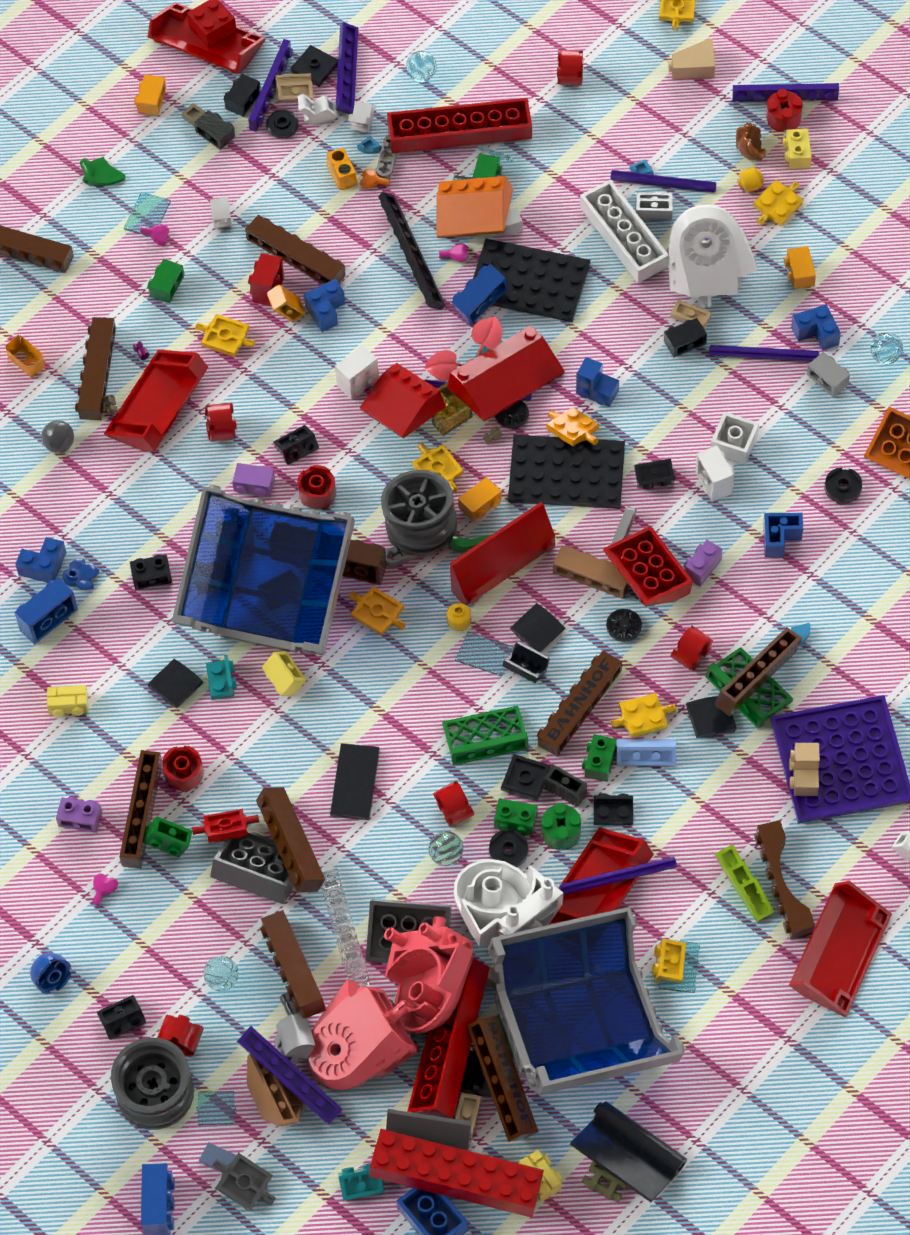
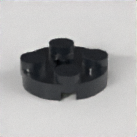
[824,467,862,505]
[489,830,529,867]

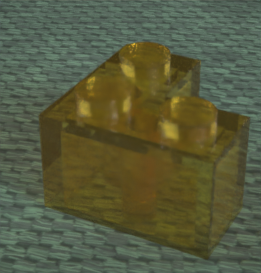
[432,382,473,436]

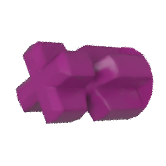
[133,341,150,361]

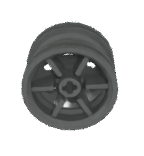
[381,470,458,556]
[111,1038,194,1130]

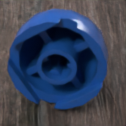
[30,952,71,994]

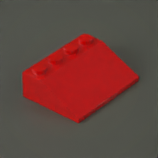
[360,363,446,439]
[603,526,693,607]

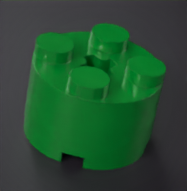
[541,803,581,850]

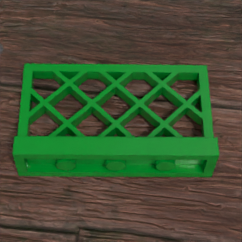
[705,647,793,729]
[442,705,529,765]

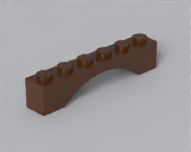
[754,820,815,940]

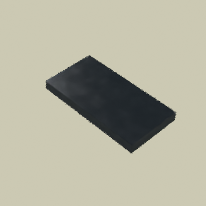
[330,743,380,820]

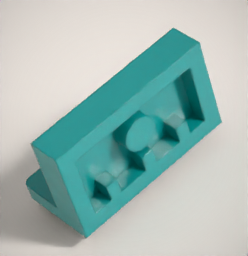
[206,655,237,700]
[338,1163,384,1201]

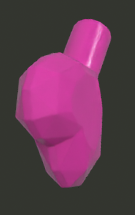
[140,224,169,246]
[439,244,468,262]
[92,873,118,906]

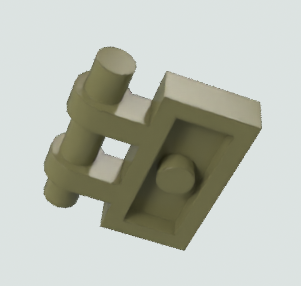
[582,1162,628,1202]

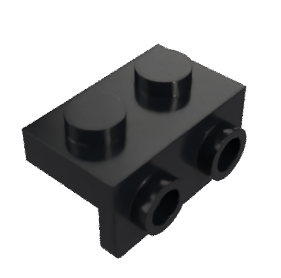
[633,458,676,490]
[502,641,550,683]

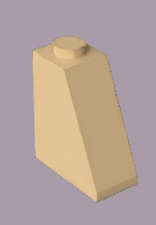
[668,38,715,79]

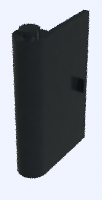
[570,1101,687,1203]

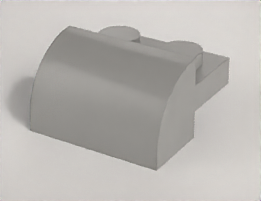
[636,192,673,220]
[275,1014,315,1065]

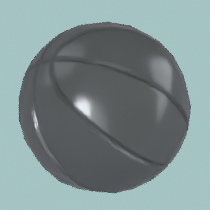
[41,420,74,453]

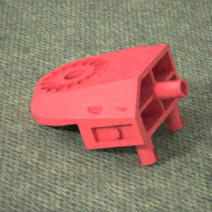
[384,916,474,1034]
[306,979,419,1090]

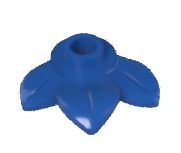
[62,558,99,590]

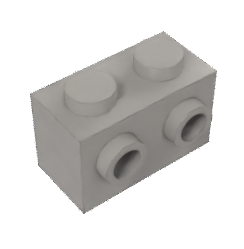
[807,352,850,397]

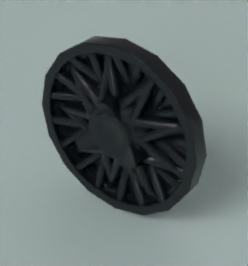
[266,110,299,138]
[495,400,529,429]
[606,608,642,642]

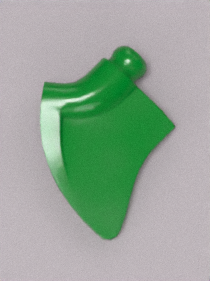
[80,156,125,186]

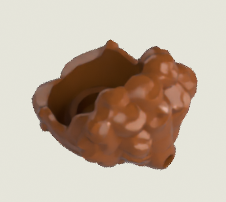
[736,122,766,161]

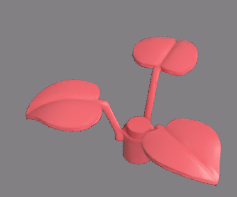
[425,317,502,381]

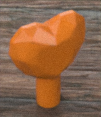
[360,169,390,189]

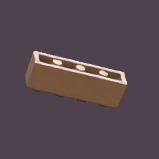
[553,545,629,599]

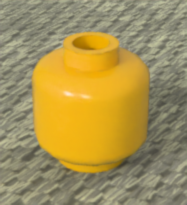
[737,167,765,193]
[446,603,471,631]

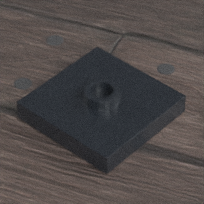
[290,45,338,87]
[501,754,551,802]

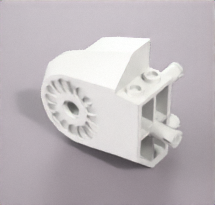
[669,204,758,308]
[454,859,563,957]

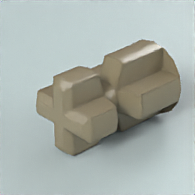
[104,395,118,415]
[483,426,502,445]

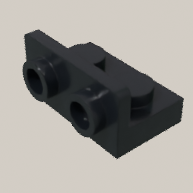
[273,425,319,465]
[594,793,633,825]
[97,995,146,1040]

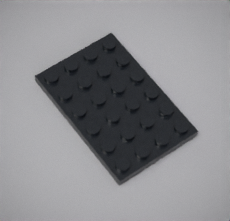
[473,238,591,323]
[508,434,625,509]

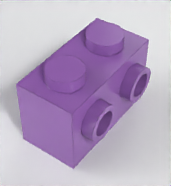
[232,463,275,497]
[684,539,723,587]
[56,797,102,833]

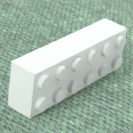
[580,180,669,283]

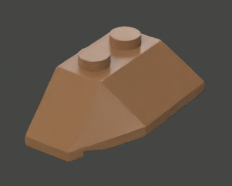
[247,1054,303,1126]

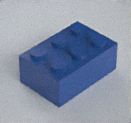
[451,264,509,326]
[14,577,78,645]
[141,1163,175,1235]
[396,1188,469,1235]

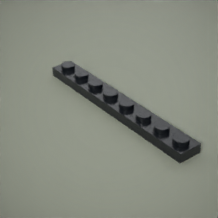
[378,192,446,310]

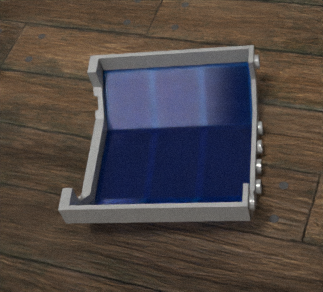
[172,485,355,655]
[488,907,684,1095]

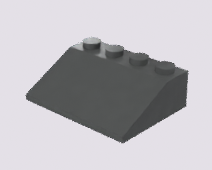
[210,830,294,904]
[366,899,452,963]
[386,1109,472,1151]

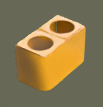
[327,147,357,190]
[5,334,45,378]

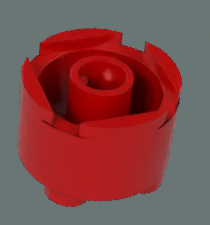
[557,50,583,86]
[766,89,803,132]
[205,403,237,442]
[297,465,336,509]
[670,625,713,671]
[163,746,204,792]
[432,780,475,827]
[157,1015,204,1057]

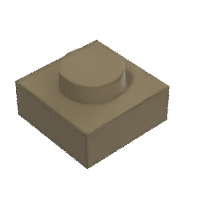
[181,103,206,127]

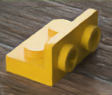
[652,938,686,983]

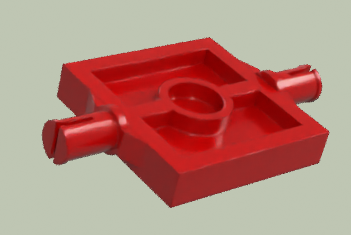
[192,808,260,843]

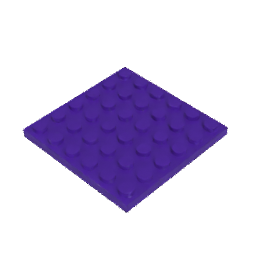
[770,695,910,824]

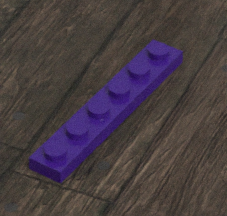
[335,22,359,114]
[248,39,293,132]
[732,83,839,102]
[236,1026,342,1125]

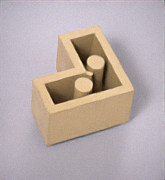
[789,743,820,796]

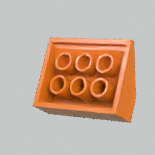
[436,176,513,238]
[864,406,910,479]

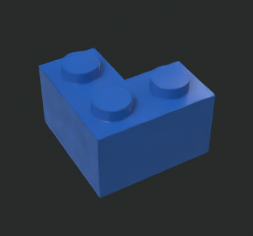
[304,279,345,332]
[791,304,841,350]
[576,357,619,407]
[763,512,803,557]
[15,537,67,583]

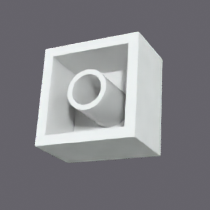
[335,345,379,400]
[711,412,759,464]
[695,446,735,502]

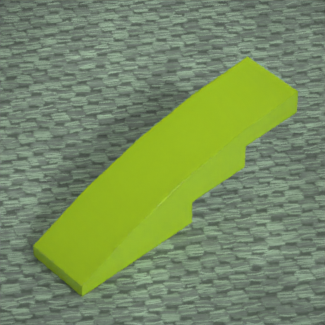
[714,844,774,922]

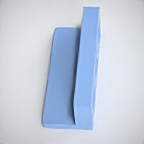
[617,739,676,766]

